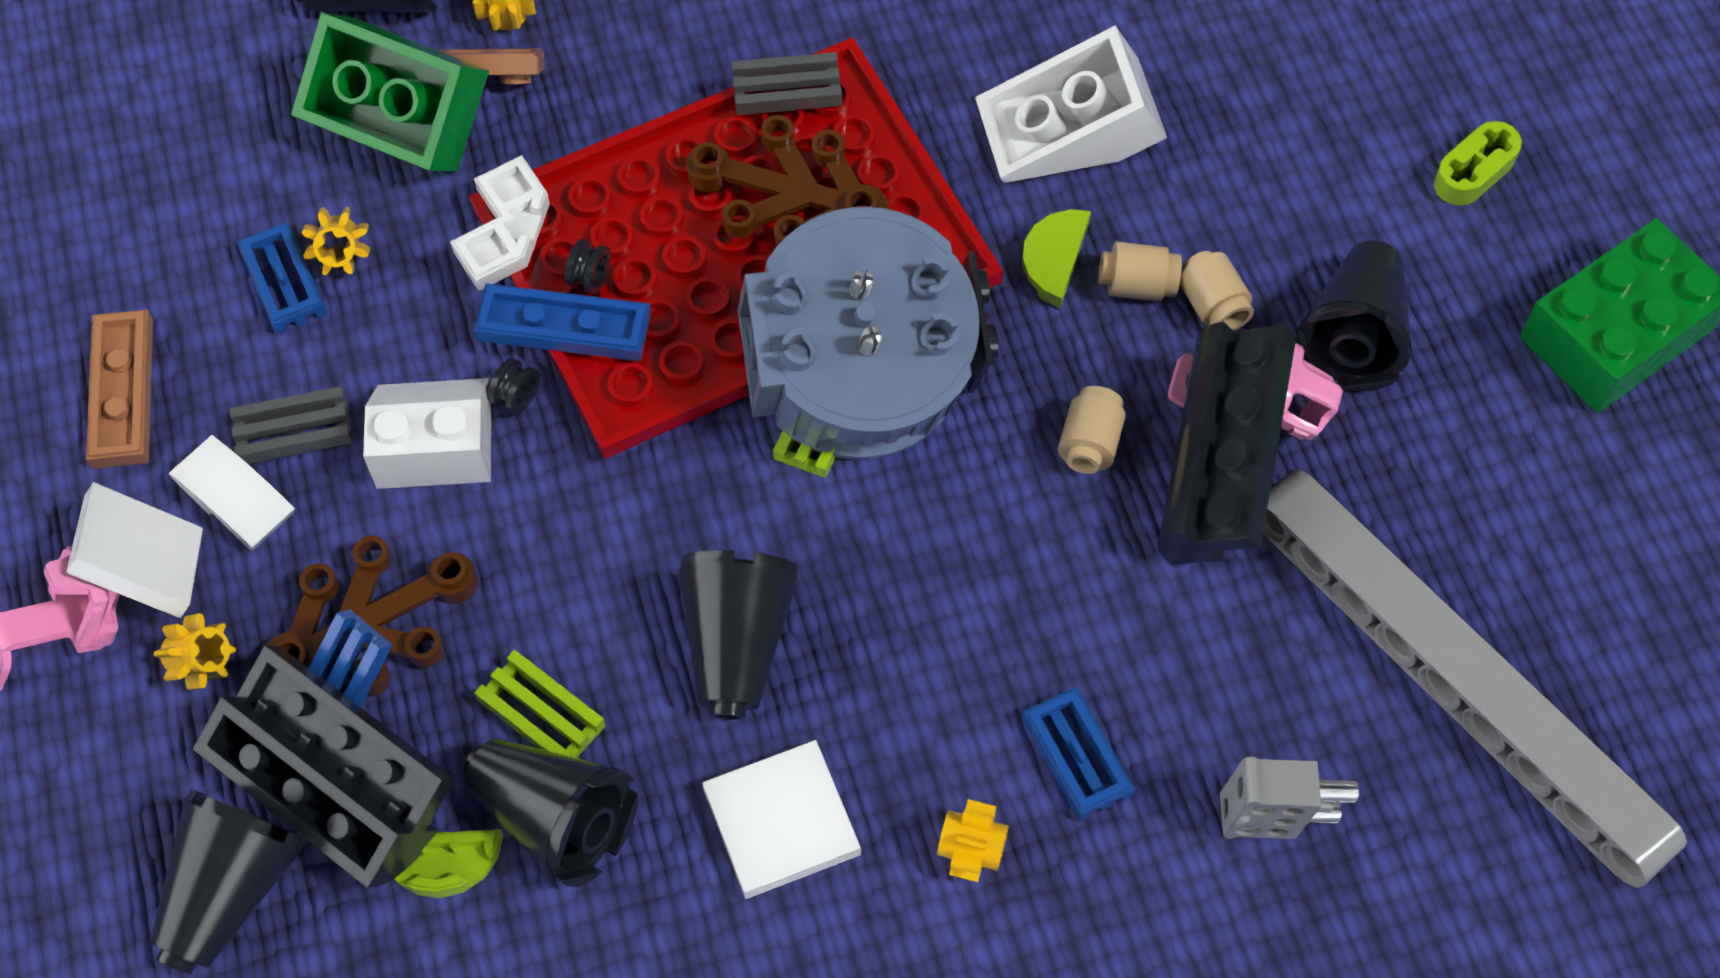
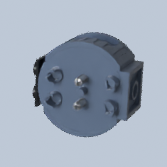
[737,207,999,460]

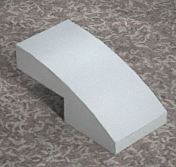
[169,435,295,552]

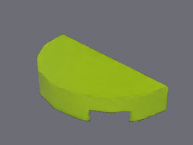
[1022,209,1091,309]
[394,829,503,898]

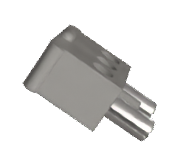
[1220,757,1359,839]

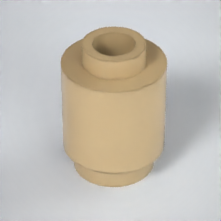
[1099,241,1182,302]
[1180,251,1254,331]
[1058,386,1126,474]

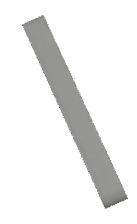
[1263,469,1687,888]

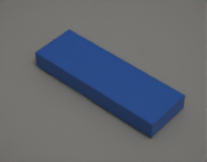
[473,283,651,361]

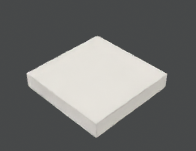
[66,482,203,618]
[702,740,861,899]

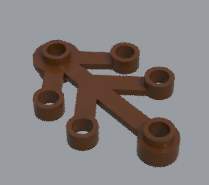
[686,115,889,246]
[267,535,478,697]

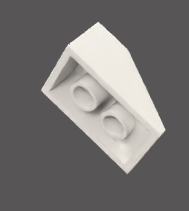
[975,25,1167,183]

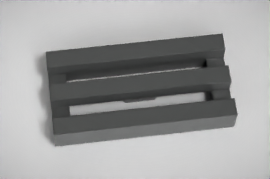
[731,52,842,115]
[230,386,353,464]

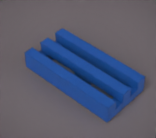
[237,222,328,335]
[309,609,393,707]
[1022,687,1135,822]

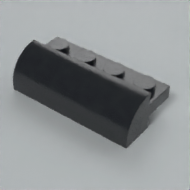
[1158,321,1297,565]
[193,645,455,888]

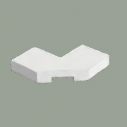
[450,155,550,291]

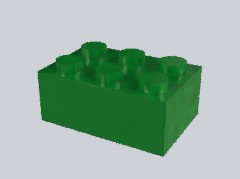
[291,12,489,172]
[1519,218,1720,414]

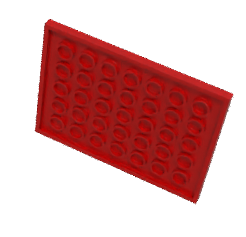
[469,37,1003,459]

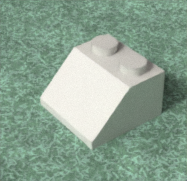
[363,378,491,489]

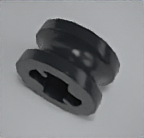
[564,238,611,295]
[488,357,540,415]

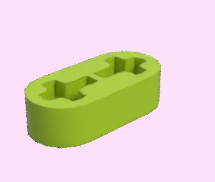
[1434,121,1522,206]

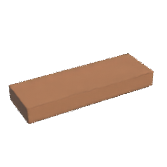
[86,309,153,469]

